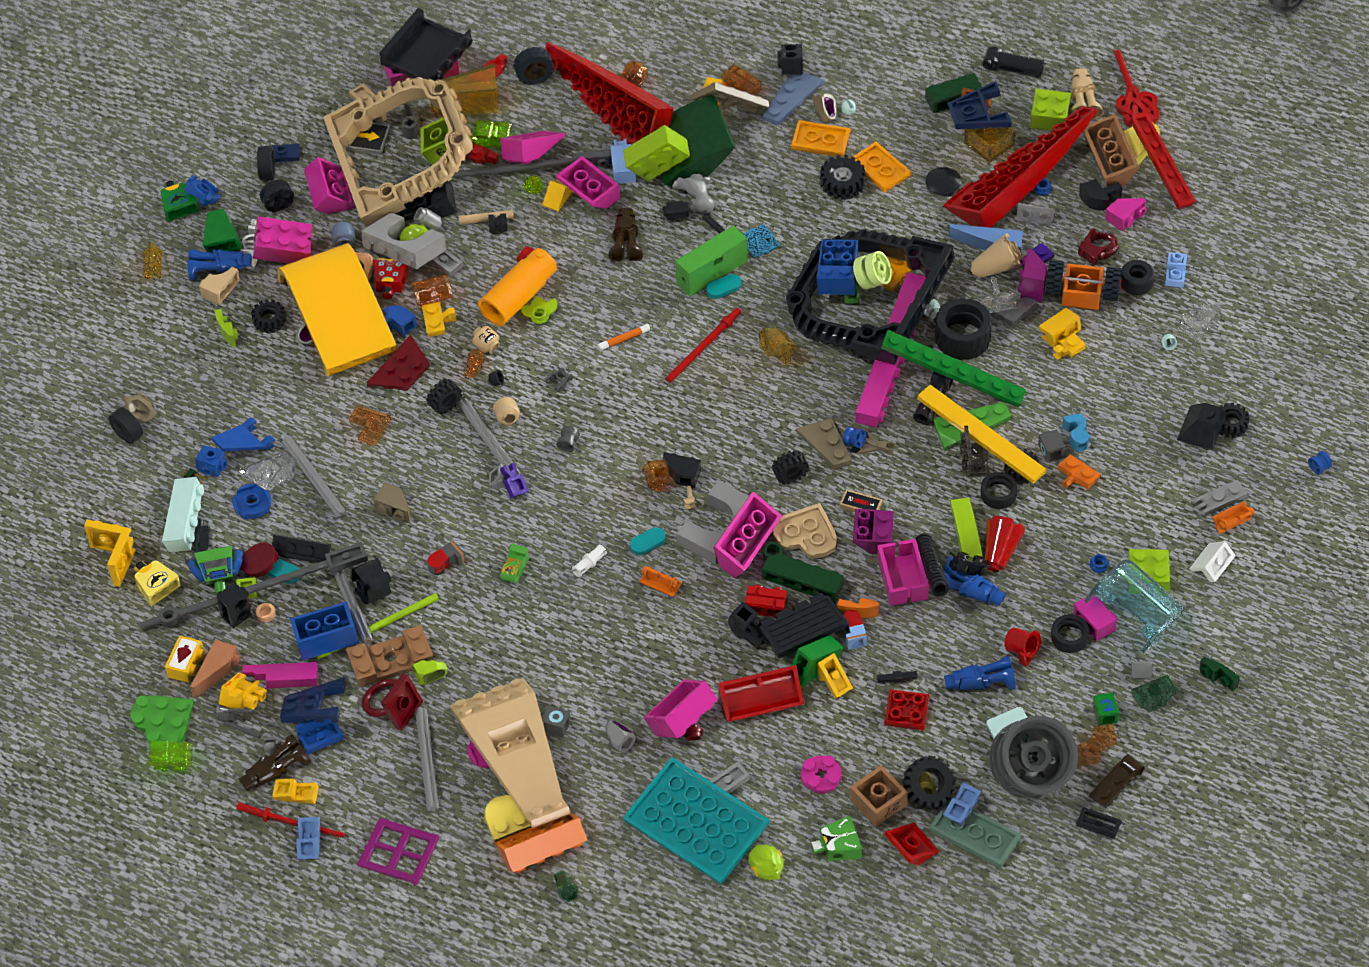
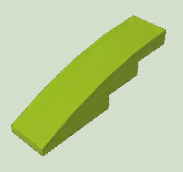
[950,497,983,572]

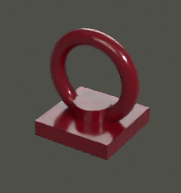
[361,674,423,731]

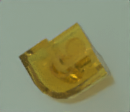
[759,327,798,366]

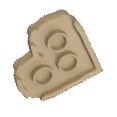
[773,503,837,559]

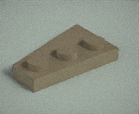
[796,418,852,470]

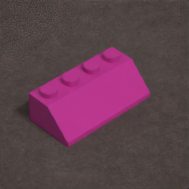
[713,492,782,578]

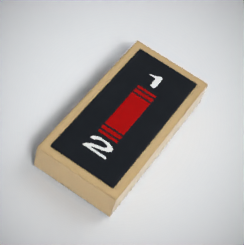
[840,489,883,512]

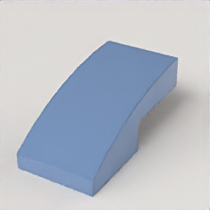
[943,783,982,825]
[296,817,320,859]

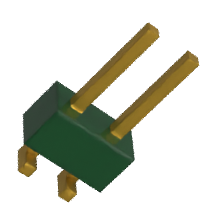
[182,468,206,484]

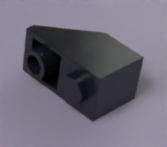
[663,452,701,488]

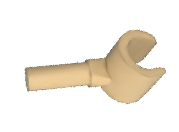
[683,486,695,510]

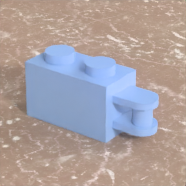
[610,139,637,184]

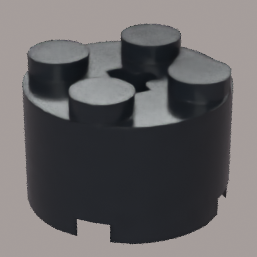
[350,558,391,604]

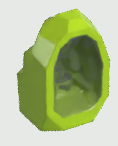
[412,660,448,685]

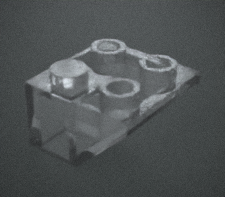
[239,451,297,490]

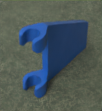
[211,417,275,451]

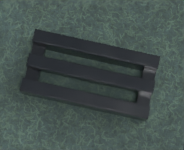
[1076,807,1122,839]

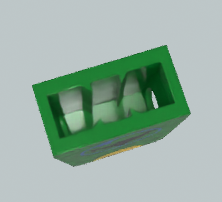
[160,181,199,222]

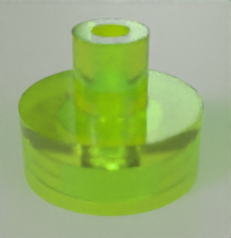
[523,175,542,194]

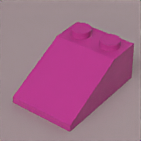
[500,131,565,164]

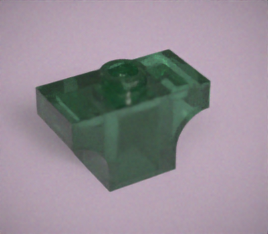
[1131,675,1177,713]

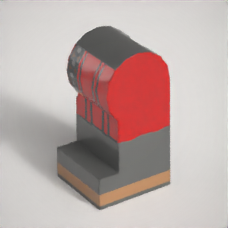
[427,540,465,575]

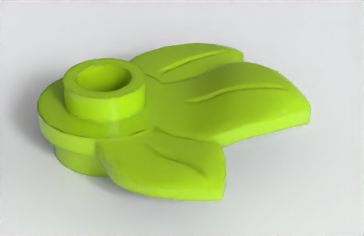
[521,295,558,324]

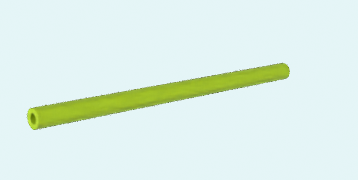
[315,593,439,660]

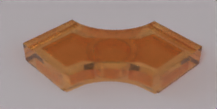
[1077,724,1117,765]

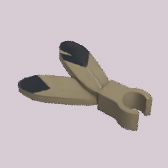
[850,431,895,454]

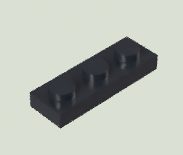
[272,534,331,563]

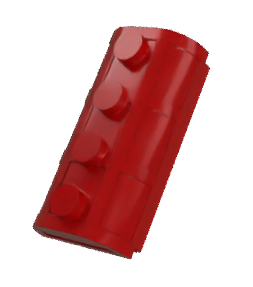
[718,665,804,722]

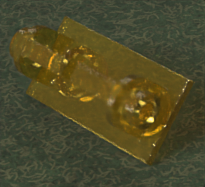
[142,241,162,279]

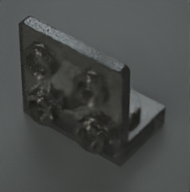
[959,425,990,477]

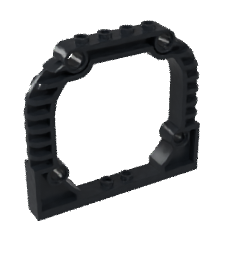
[786,229,955,364]

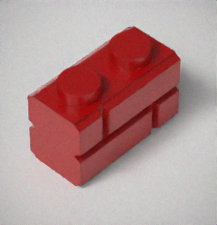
[745,585,787,618]

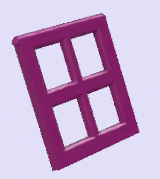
[357,817,440,886]

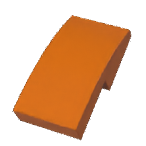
[837,598,879,618]

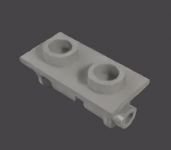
[1016,203,1055,225]

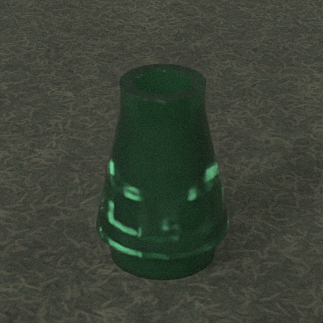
[554,871,578,902]

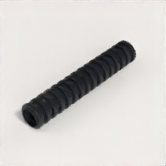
[915,533,949,597]

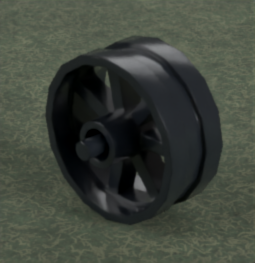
[259,179,295,212]

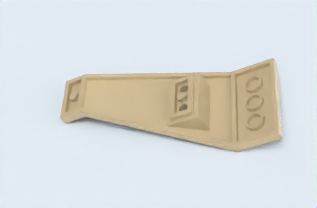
[450,678,571,828]

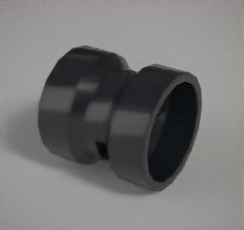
[488,213,508,233]

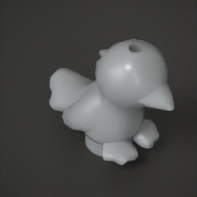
[672,174,720,214]

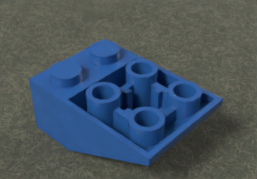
[817,240,858,295]

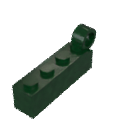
[762,542,844,603]

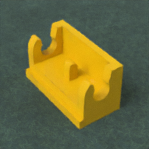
[1039,308,1081,348]

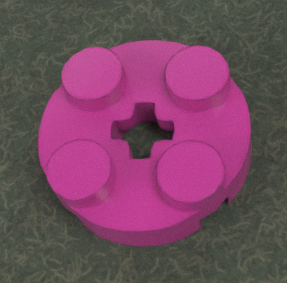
[801,755,842,794]

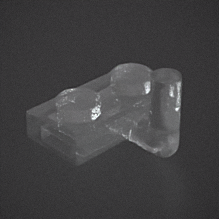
[979,277,1018,313]

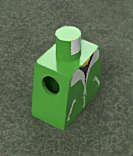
[811,816,862,862]

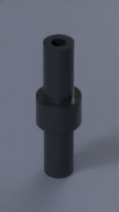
[877,670,918,683]

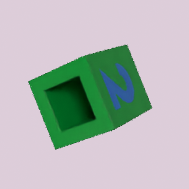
[1093,693,1119,726]

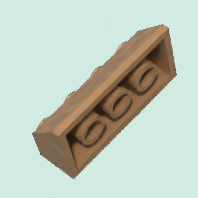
[1083,114,1139,187]

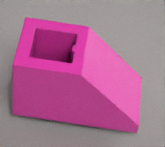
[1105,198,1147,231]

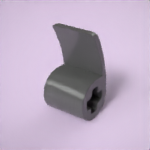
[402,104,419,139]

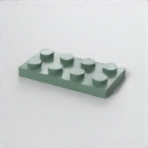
[929,798,1021,869]

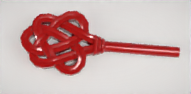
[1114,50,1160,127]

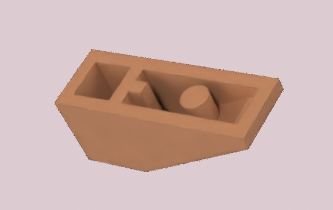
[190,640,240,697]

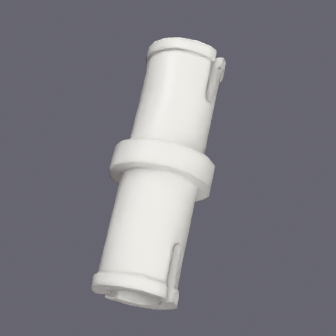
[572,544,607,577]

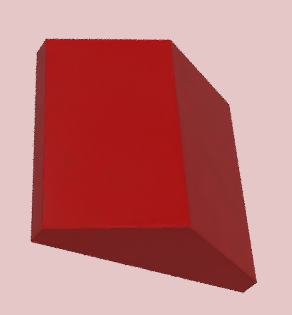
[884,822,939,865]

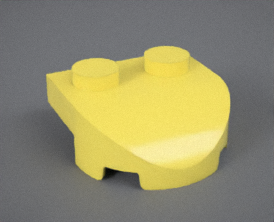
[484,795,531,841]

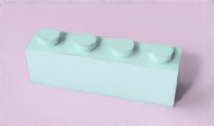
[162,477,204,552]

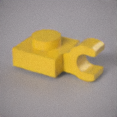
[1053,333,1086,360]

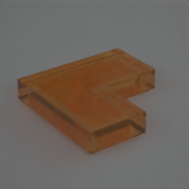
[349,405,391,446]

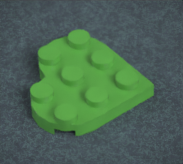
[130,695,194,751]

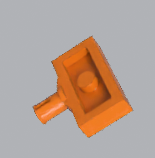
[1058,454,1101,489]

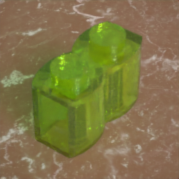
[473,120,512,148]
[149,741,193,771]

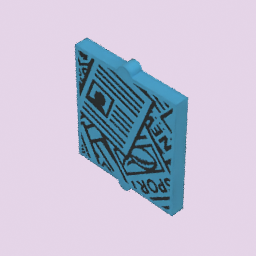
[743,224,780,258]

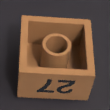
[850,765,908,827]

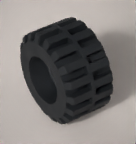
[901,756,956,810]

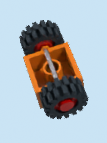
[1045,260,1122,310]

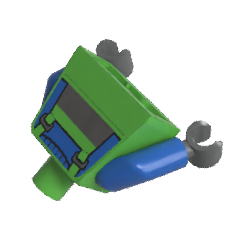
[184,545,244,594]

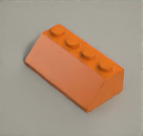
[494,812,587,873]

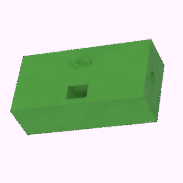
[676,225,747,296]

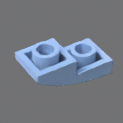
[1165,252,1187,288]

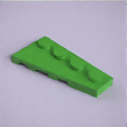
[933,402,1011,451]

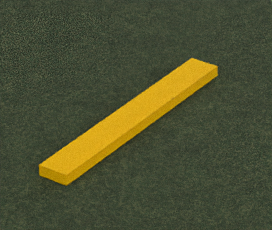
[917,385,1046,484]

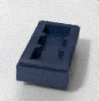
[268,144,300,162]

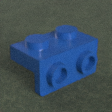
[295,719,344,754]

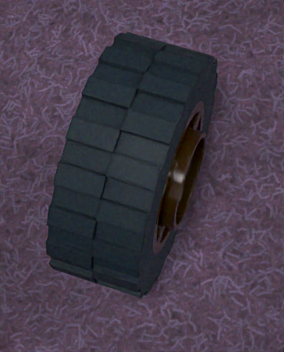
[513,47,554,85]

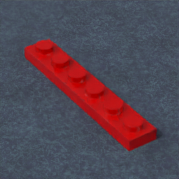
[1130,113,1195,209]

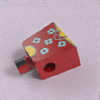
[373,258,409,299]

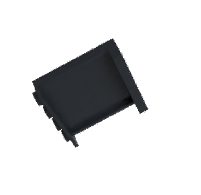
[379,8,473,82]

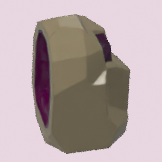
[813,93,837,123]

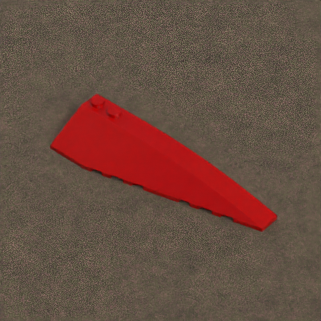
[545,42,674,144]
[943,106,1097,228]

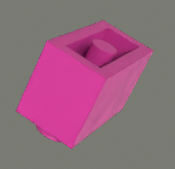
[1073,593,1117,642]

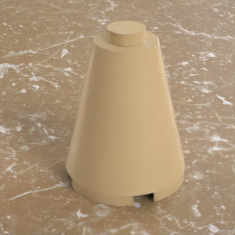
[970,233,1022,278]

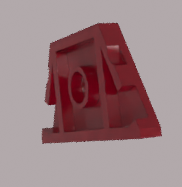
[367,336,430,391]

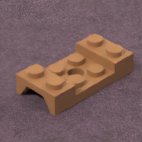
[346,625,434,687]

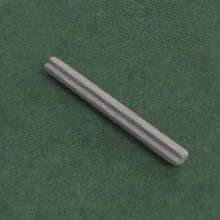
[458,398,521,475]
[282,436,346,518]
[333,569,372,644]
[415,707,439,812]

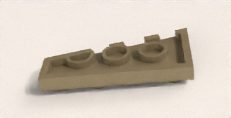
[692,82,769,112]

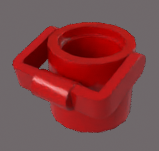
[1005,627,1042,667]

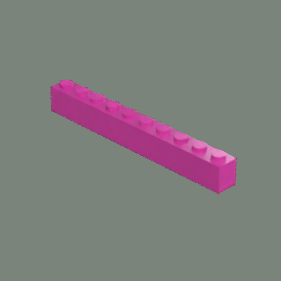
[855,272,926,428]

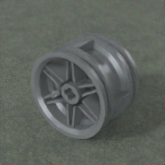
[989,716,1078,798]

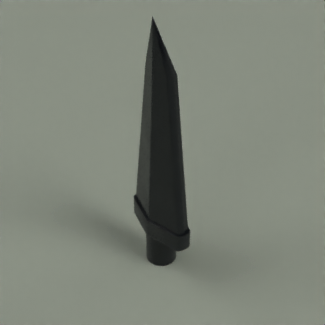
[194,519,210,553]

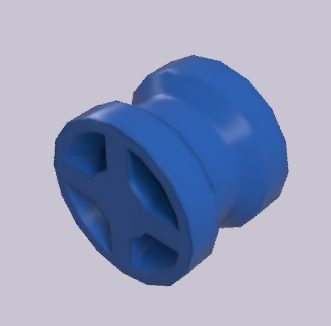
[843,426,866,448]
[1308,451,1332,475]

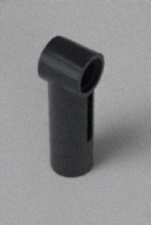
[982,47,1045,78]
[913,371,954,425]

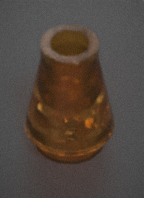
[464,349,485,378]

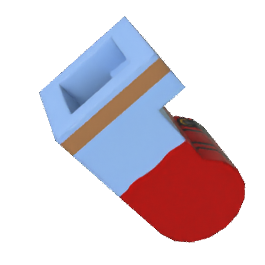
[843,610,867,650]

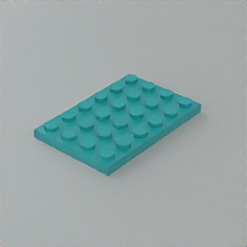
[622,757,770,885]

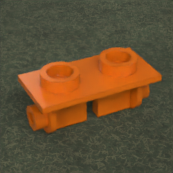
[1212,501,1254,534]
[639,566,682,597]

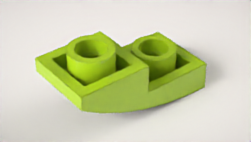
[214,309,238,347]

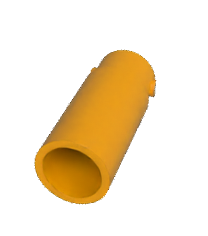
[478,248,557,327]

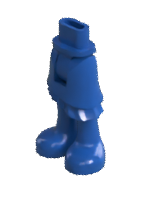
[187,249,252,280]
[943,556,1006,606]
[944,655,1016,691]

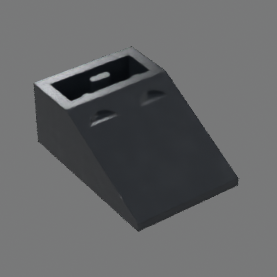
[398,180,457,220]

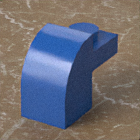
[382,306,417,336]

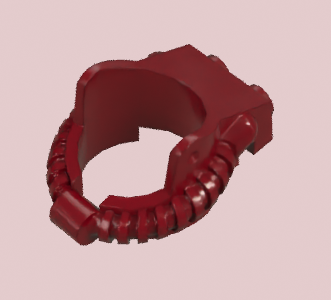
[1078,228,1119,265]

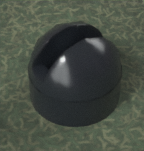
[488,370,504,386]

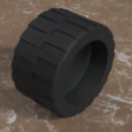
[935,298,992,360]

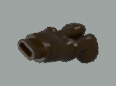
[608,208,643,262]
[239,734,311,791]

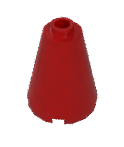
[985,516,1025,572]

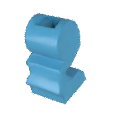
[1062,413,1089,452]

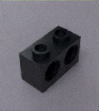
[777,44,803,75]
[217,582,252,629]

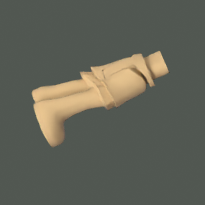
[1070,69,1104,119]

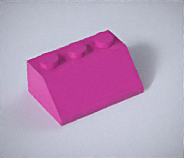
[556,156,620,208]
[304,157,355,214]

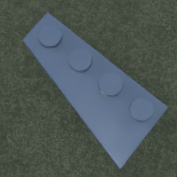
[763,72,825,125]

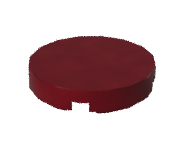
[241,542,278,577]

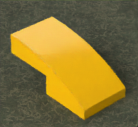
[272,779,319,804]

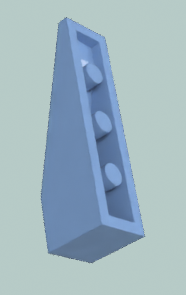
[949,224,1023,253]

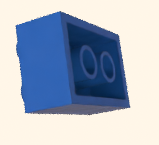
[290,601,359,660]

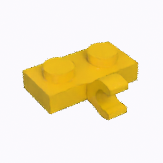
[422,302,457,337]

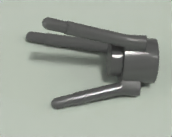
[217,705,261,739]

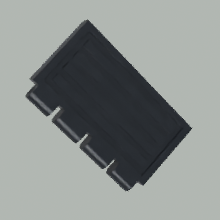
[759,593,848,659]

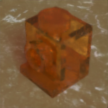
[642,460,671,491]

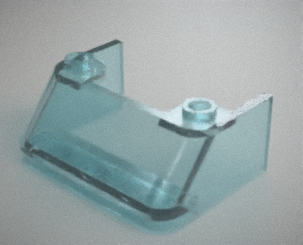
[1084,559,1183,653]

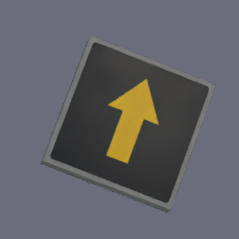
[346,123,390,155]

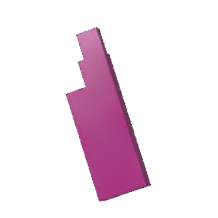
[242,662,318,688]

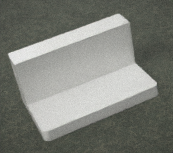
[1190,541,1236,582]

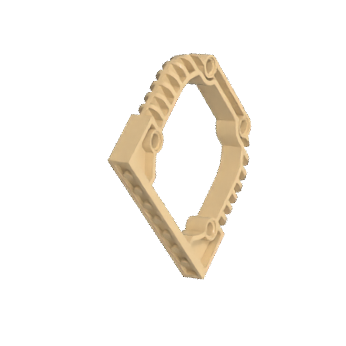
[323,77,473,227]

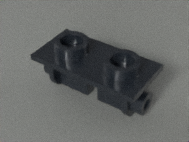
[949,551,991,576]

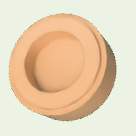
[255,603,276,622]

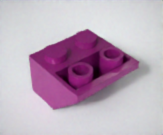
[1018,249,1047,303]
[852,509,894,554]

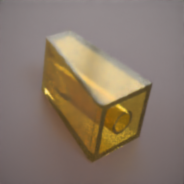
[431,64,499,118]

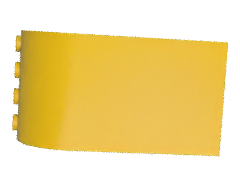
[277,243,396,376]

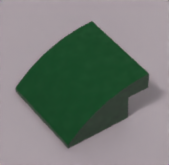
[661,95,736,187]

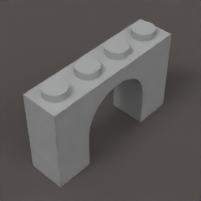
[361,212,446,269]
[676,481,749,564]

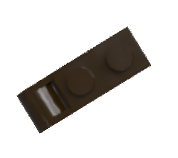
[1089,754,1145,809]

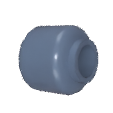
[331,221,356,247]

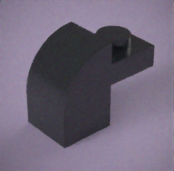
[1079,179,1122,211]
[728,602,765,649]

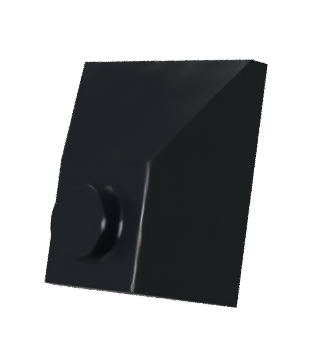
[1177,403,1226,450]

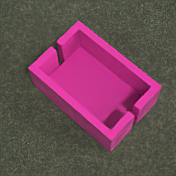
[253,216,312,264]
[877,539,929,606]
[643,679,718,738]

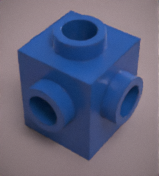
[195,445,227,477]

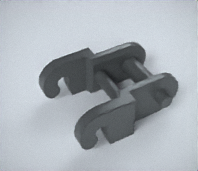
[545,367,573,392]

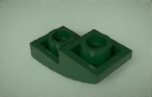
[1199,657,1240,691]

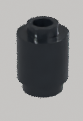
[662,201,689,220]

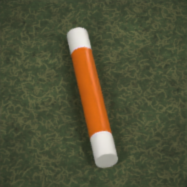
[597,324,650,351]

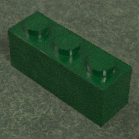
[925,73,982,113]

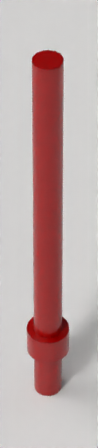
[665,308,741,383]

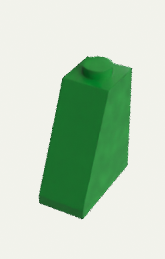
[203,208,244,253]
[791,635,844,689]

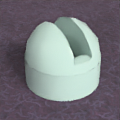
[841,100,856,115]
[1161,334,1177,350]

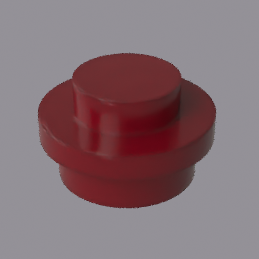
[684,725,703,741]

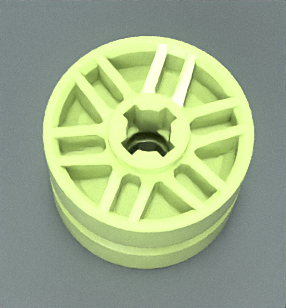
[853,251,892,290]

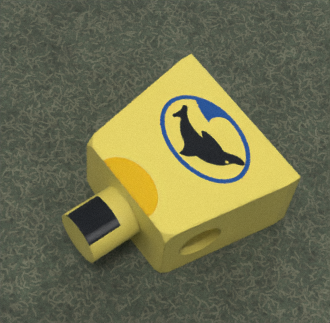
[134,561,181,607]

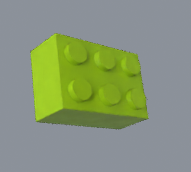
[623,125,690,181]

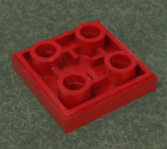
[884,689,929,731]

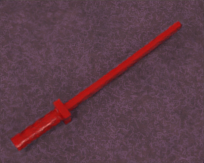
[236,802,346,837]

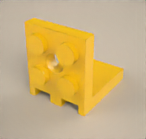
[84,520,136,587]

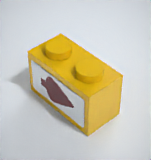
[165,635,205,683]

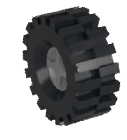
[820,155,865,200]

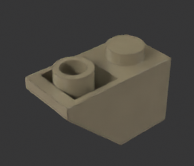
[374,482,411,522]

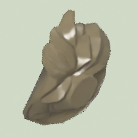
[123,391,157,423]

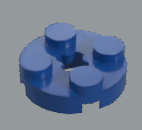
[184,175,221,206]
[232,484,271,520]

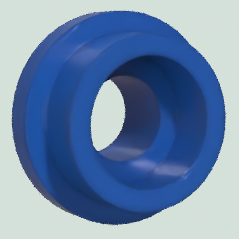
[1033,178,1051,195]
[1089,554,1109,573]

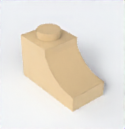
[199,267,240,305]

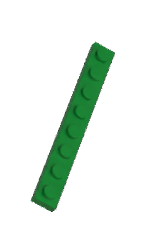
[881,330,1026,407]

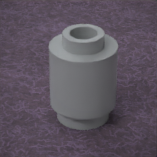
[414,207,442,231]

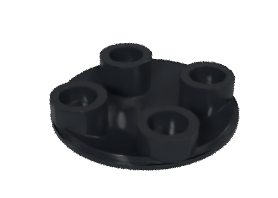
[926,167,962,197]

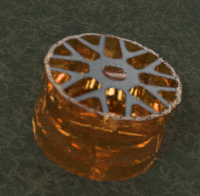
[621,61,648,88]

